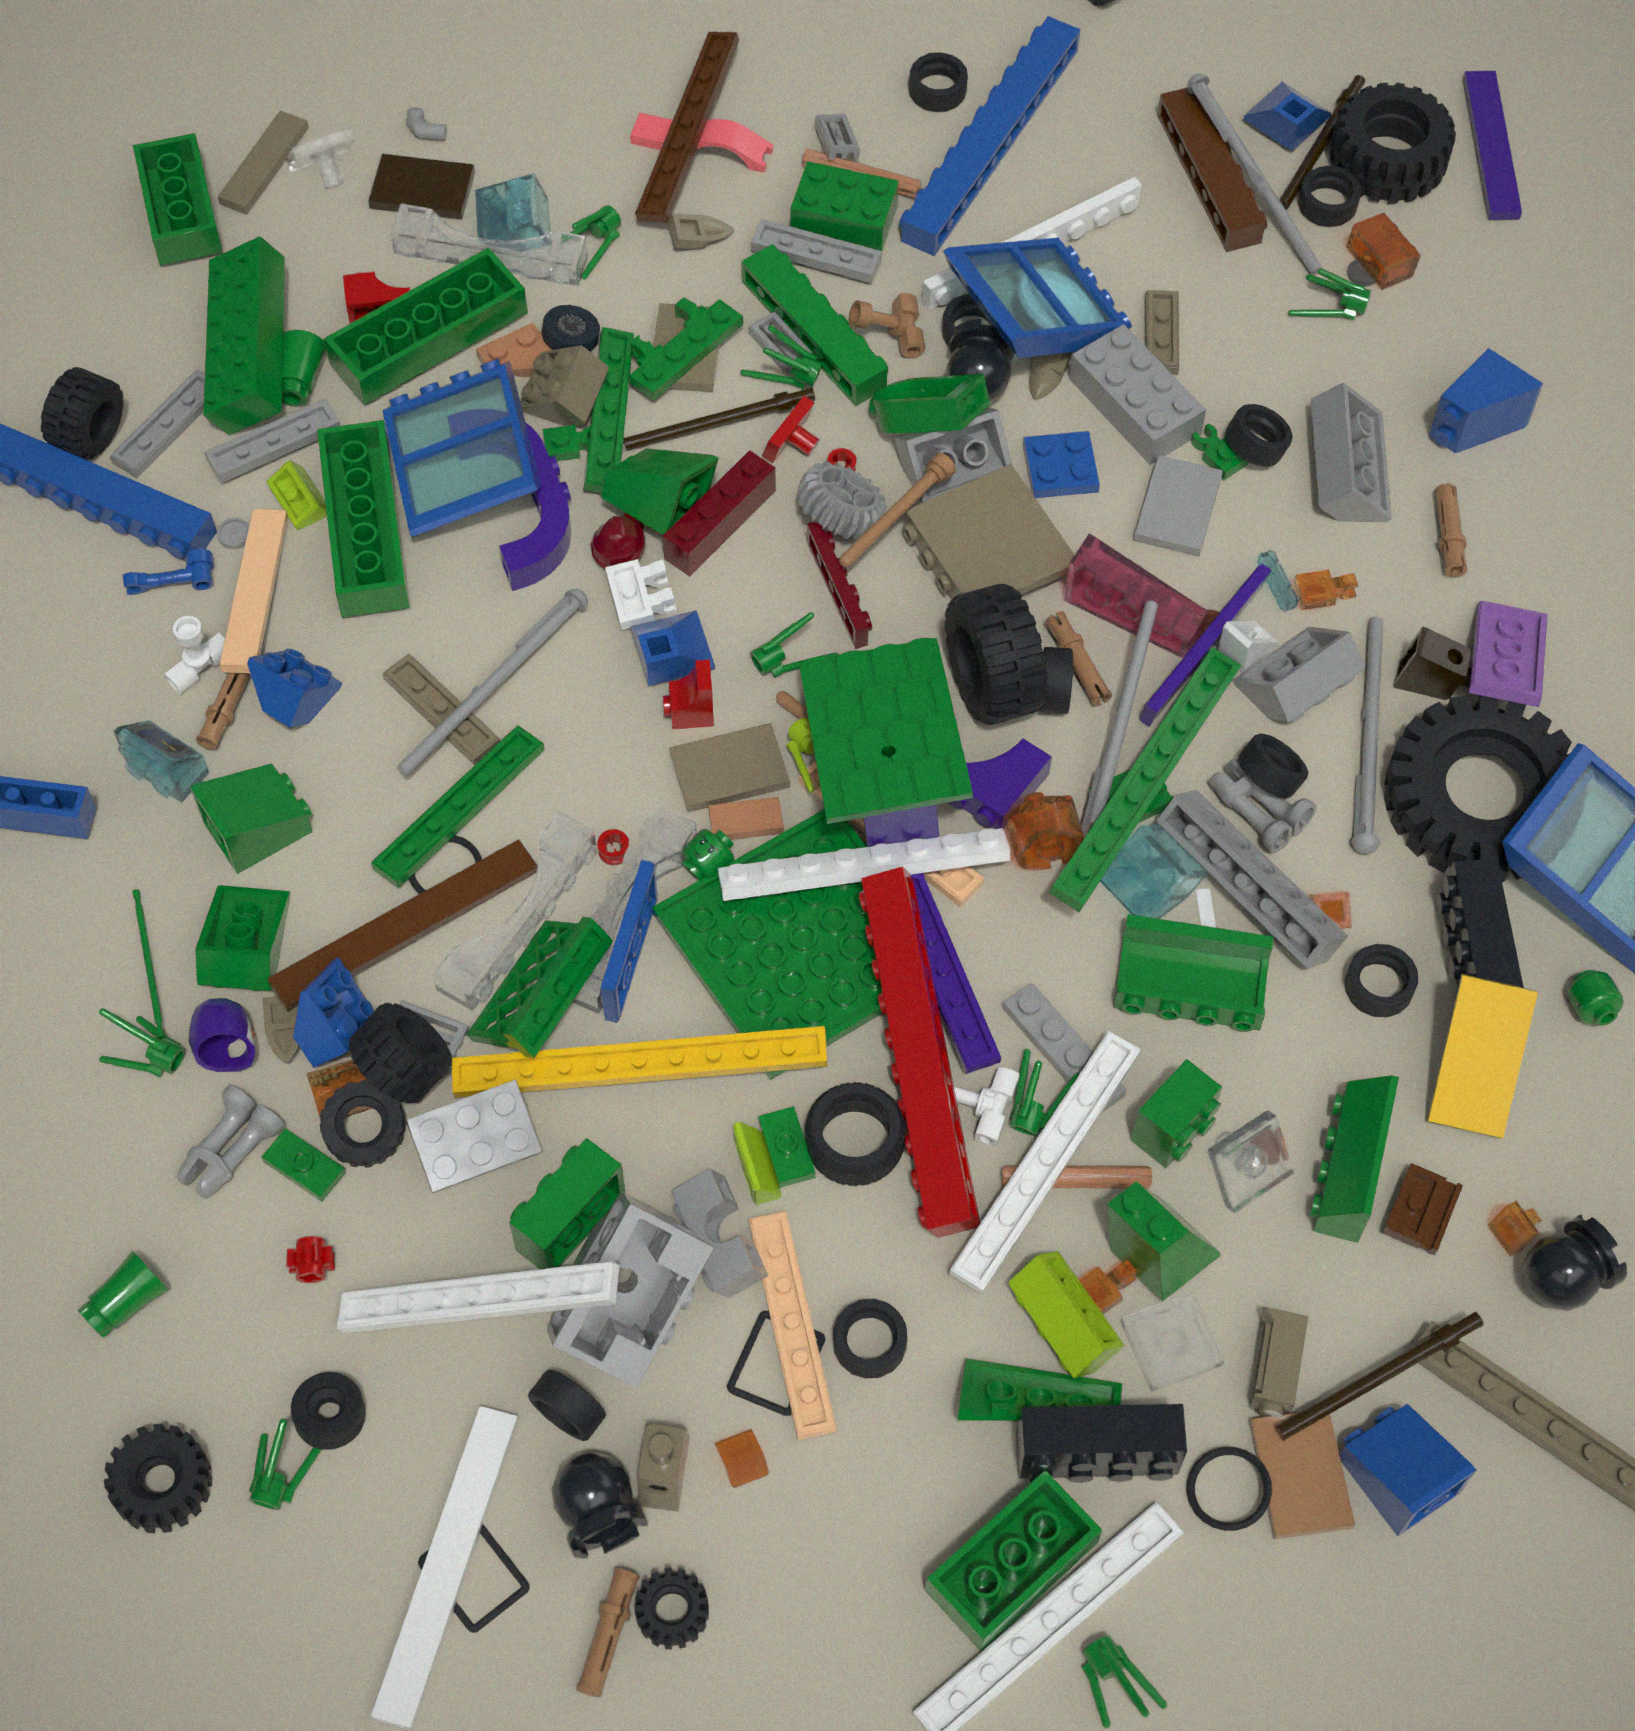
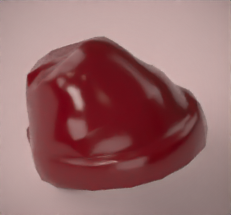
[590,513,646,569]

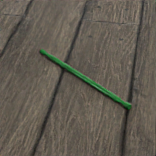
[132,889,165,1040]

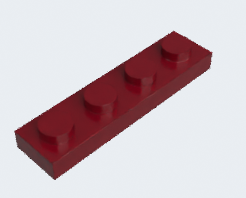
[807,522,872,649]

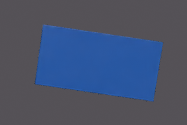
[600,860,658,1023]

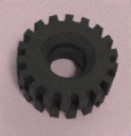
[104,1424,213,1534]

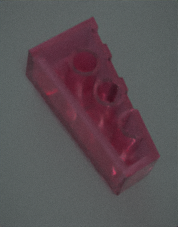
[1064,533,1208,658]

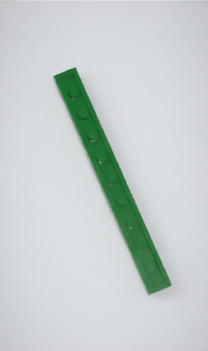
[1049,647,1242,913]

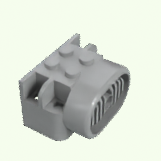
[547,1193,714,1388]

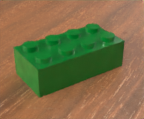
[132,133,223,265]
[925,1470,1102,1652]

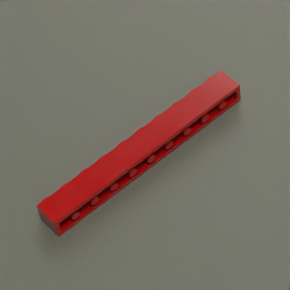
[859,866,981,1238]

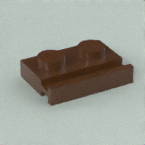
[1382,1163,1463,1256]

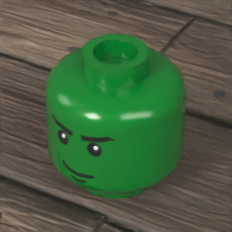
[681,829,735,881]
[1568,970,1624,1026]

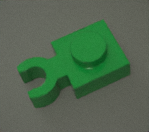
[1191,424,1249,480]
[542,425,590,461]

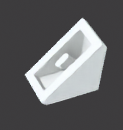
[1218,621,1279,674]

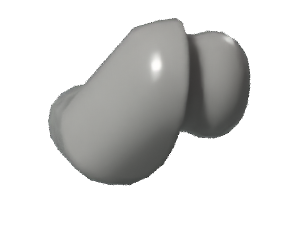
[406,107,447,140]

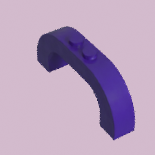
[447,410,571,591]

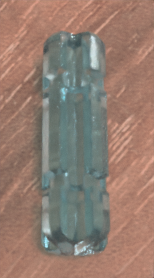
[1257,550,1299,612]

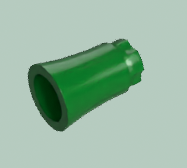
[282,330,326,407]
[77,1250,169,1338]

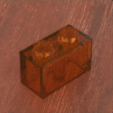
[1346,213,1421,290]

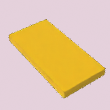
[1427,974,1538,1138]

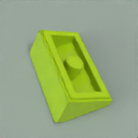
[266,460,327,530]
[733,1122,781,1205]

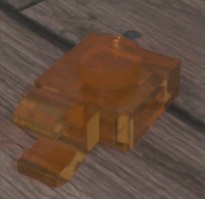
[1294,569,1358,610]
[1079,1259,1137,1314]

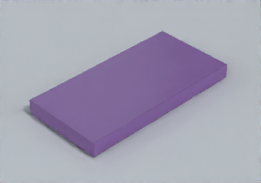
[1469,601,1548,707]

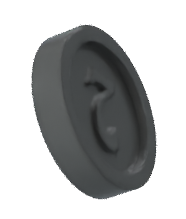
[1347,258,1380,287]

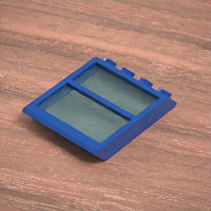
[943,237,1132,358]
[382,358,541,537]
[1503,743,1635,974]

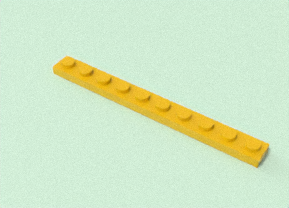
[452,1026,828,1098]

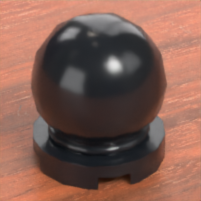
[947,319,1014,403]
[1523,1214,1627,1311]
[552,1453,648,1559]

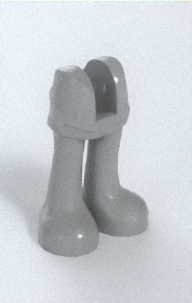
[1209,759,1317,853]
[177,1084,285,1199]

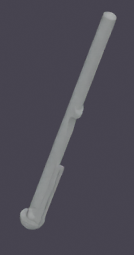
[1187,74,1322,275]
[397,589,588,776]
[1076,601,1158,847]
[1352,616,1383,854]

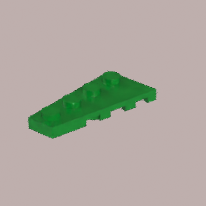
[957,1358,1122,1421]

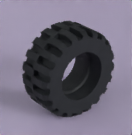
[1329,82,1456,204]
[944,583,1048,725]

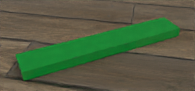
[583,326,634,493]
[371,725,545,888]

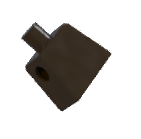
[1393,626,1471,700]

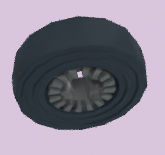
[541,305,600,352]

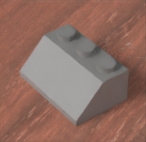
[894,407,1013,503]
[1233,626,1366,723]

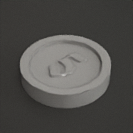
[217,518,249,549]

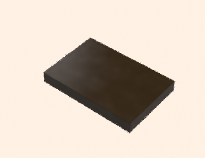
[368,153,475,219]

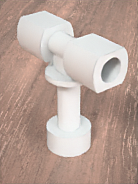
[164,616,225,695]
[954,1067,1020,1147]

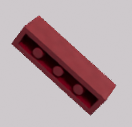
[662,450,776,577]

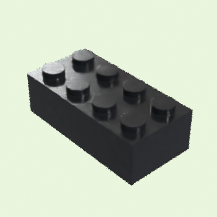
[1436,859,1524,1000]
[1016,1404,1187,1483]

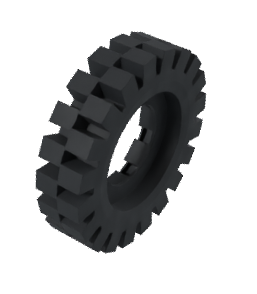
[1384,695,1586,882]

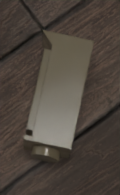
[1250,1307,1309,1418]

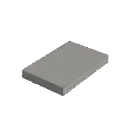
[1134,455,1223,556]

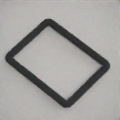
[727,1310,825,1416]
[418,1524,530,1633]

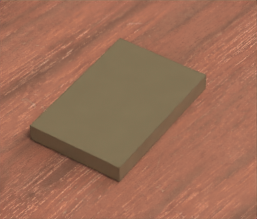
[653,303,720,392]
[669,723,790,812]

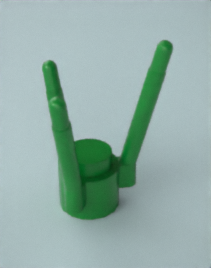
[550,205,622,279]
[1288,268,1371,320]
[740,325,823,389]
[750,612,839,678]
[99,1008,185,1078]
[1009,1049,1079,1136]
[249,1418,322,1510]
[1082,1636,1167,1728]

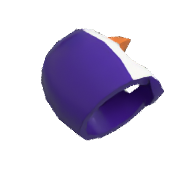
[188,998,255,1072]

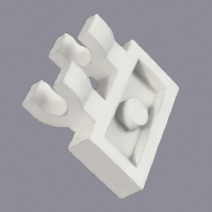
[605,559,677,630]

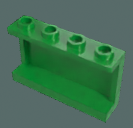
[1114,914,1274,1032]

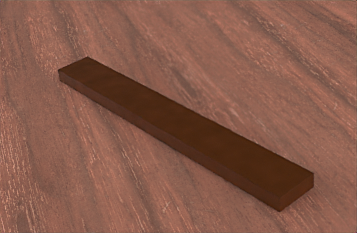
[635,31,739,223]
[267,839,538,1012]

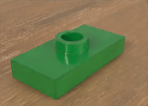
[758,1106,816,1188]
[261,1128,346,1202]

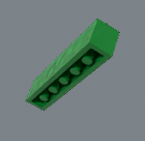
[741,244,889,407]

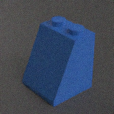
[1429,348,1543,454]
[1340,1403,1476,1537]

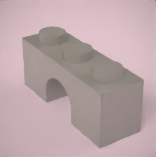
[671,1168,769,1298]

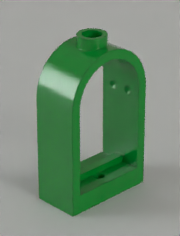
[869,374,990,433]

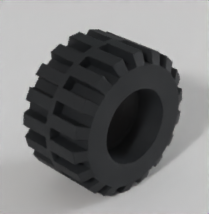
[41,367,124,460]
[348,1003,452,1103]

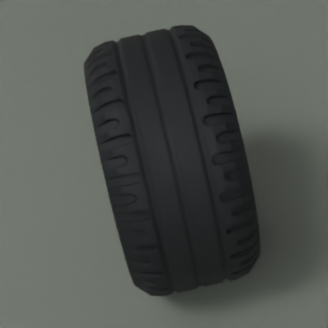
[805,1082,905,1187]

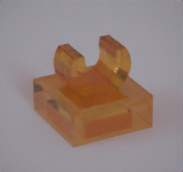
[1488,1201,1542,1256]

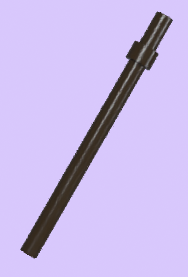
[1279,75,1365,210]
[623,388,816,451]
[1275,1312,1484,1441]

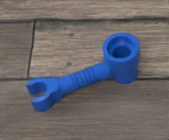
[123,549,214,595]

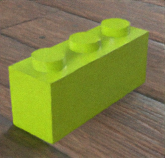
[1008,1251,1125,1378]

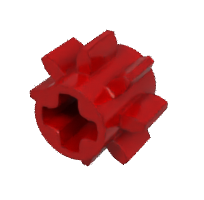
[286,1236,335,1283]

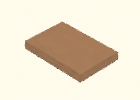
[1249,1412,1355,1539]

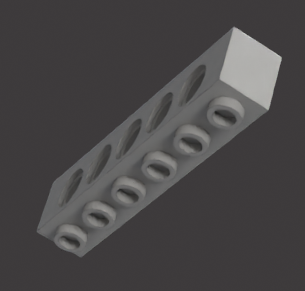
[1157,790,1348,969]

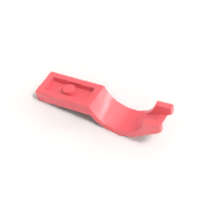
[630,113,773,173]

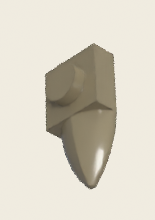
[668,213,734,249]
[1029,352,1073,400]
[263,996,299,1064]

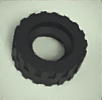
[319,1080,406,1168]

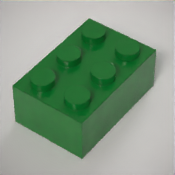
[790,161,899,252]
[509,1138,626,1269]

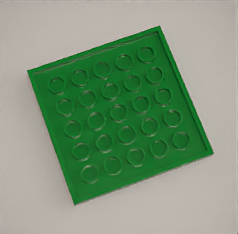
[652,809,883,1080]

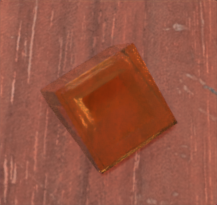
[1309,891,1352,929]
[715,1429,769,1488]

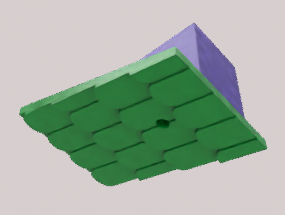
[799,637,973,847]

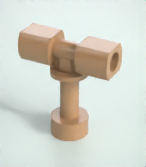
[849,293,926,359]

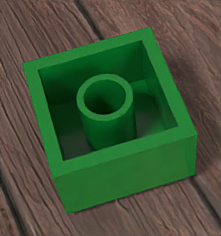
[1131,1059,1222,1169]

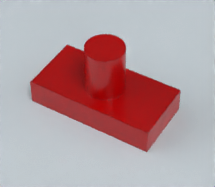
[762,395,820,464]

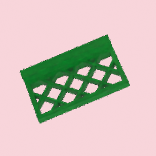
[466,917,613,1058]

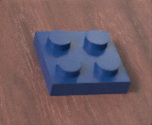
[1023,431,1100,498]

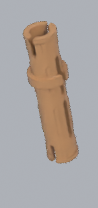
[1435,483,1467,577]
[1045,611,1113,707]
[196,673,251,750]
[576,1568,639,1698]

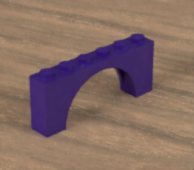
[949,738,1052,830]

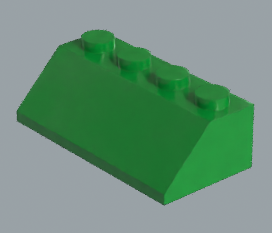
[1309,1075,1399,1243]

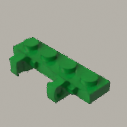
[630,297,743,401]

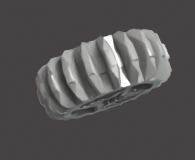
[796,461,887,540]

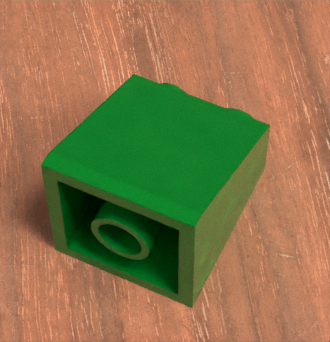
[601,448,719,535]
[190,763,313,874]
[1107,1181,1220,1301]

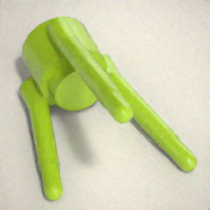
[786,718,815,793]

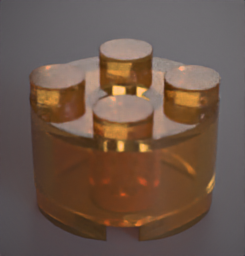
[1004,792,1084,870]

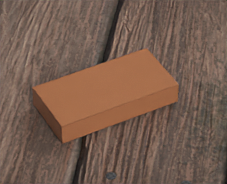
[708,796,784,840]

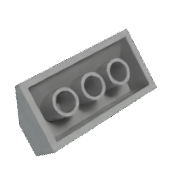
[1310,382,1392,522]

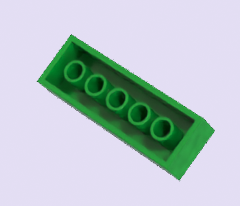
[203,236,285,435]
[324,247,528,405]
[317,420,410,618]

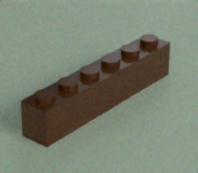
[1157,88,1267,252]

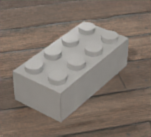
[1069,324,1206,465]

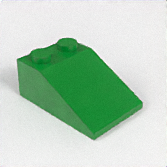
[195,885,290,991]

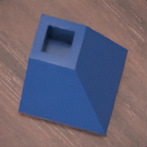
[1243,81,1331,151]
[630,610,715,686]
[247,649,342,728]
[293,957,374,1068]

